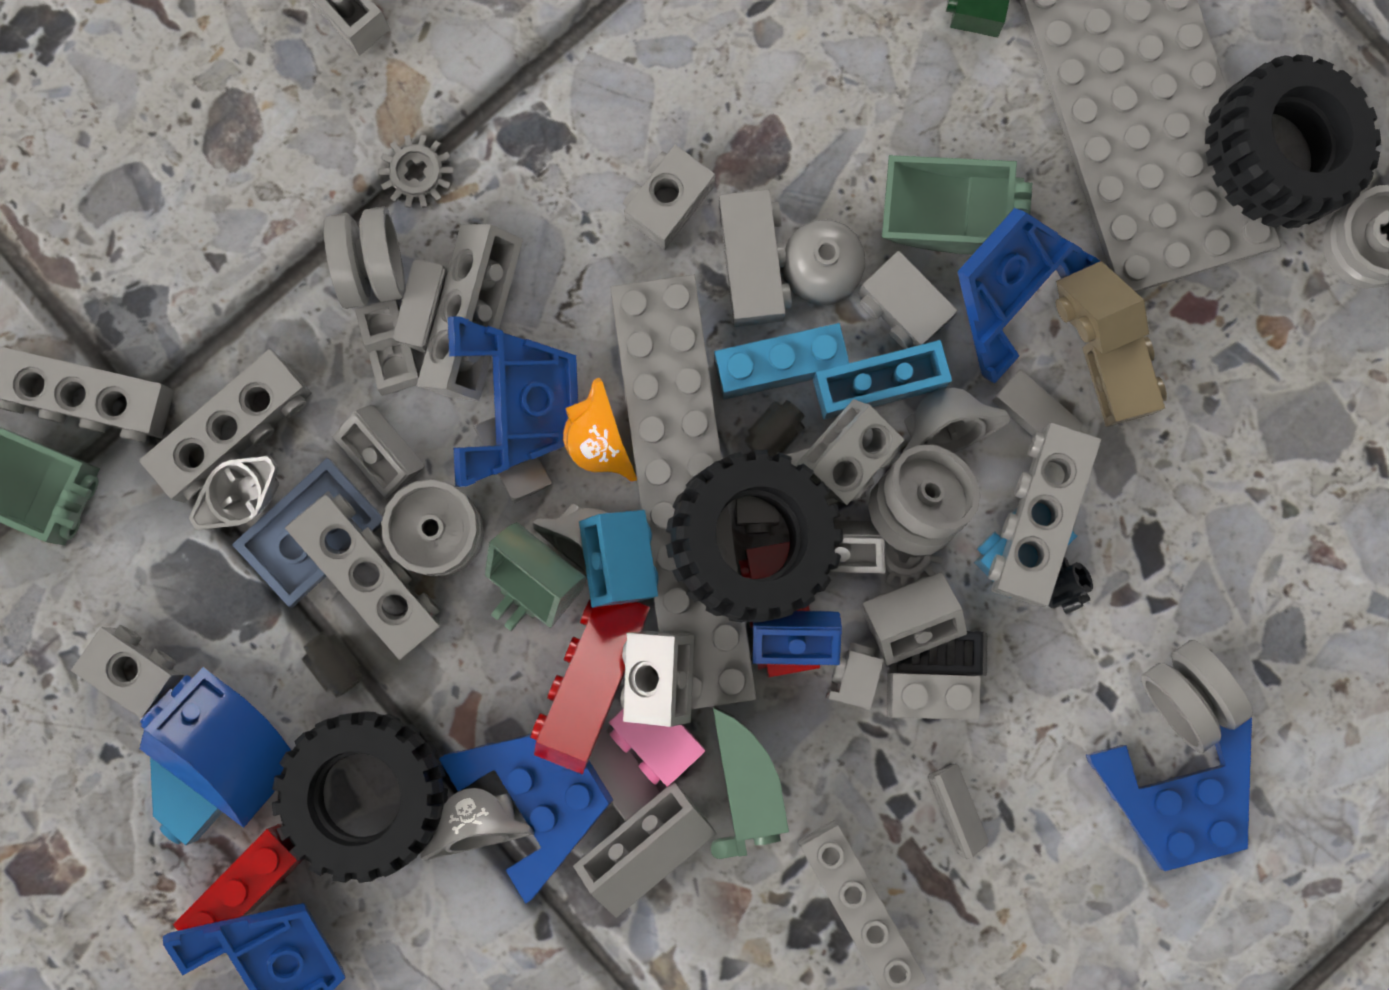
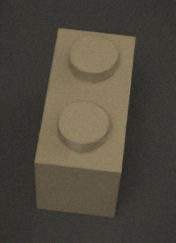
[1055,261,1149,355]
[1082,336,1167,427]

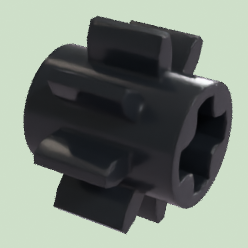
[1048,557,1093,614]

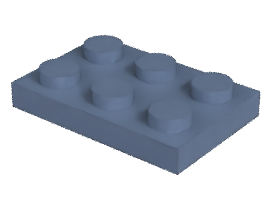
[232,458,383,607]

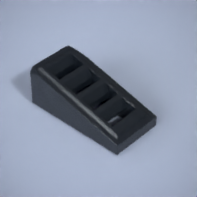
[897,631,988,676]

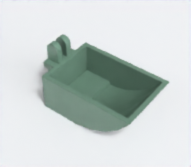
[882,155,1033,255]
[0,427,100,545]
[485,522,587,631]
[711,706,789,859]

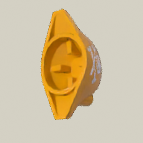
[563,377,637,482]

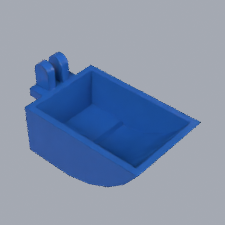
[139,667,291,828]

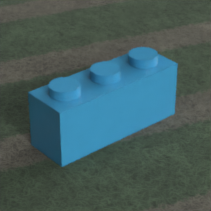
[714,323,849,400]
[813,340,952,420]

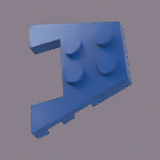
[957,208,1100,383]
[448,316,578,487]
[1086,717,1252,871]
[439,734,613,904]
[163,903,346,990]

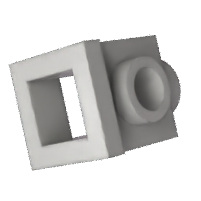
[826,643,884,710]

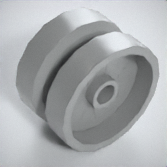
[1322,185,1389,289]
[323,206,405,309]
[868,445,980,555]
[381,479,484,577]
[1141,640,1253,753]

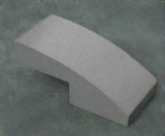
[355,300,419,396]

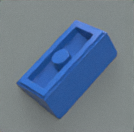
[753,611,842,665]

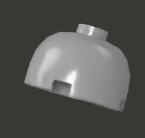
[782,219,865,305]

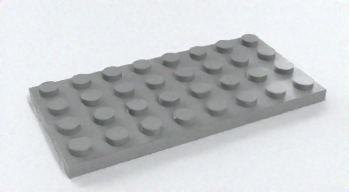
[1019,0,1281,292]

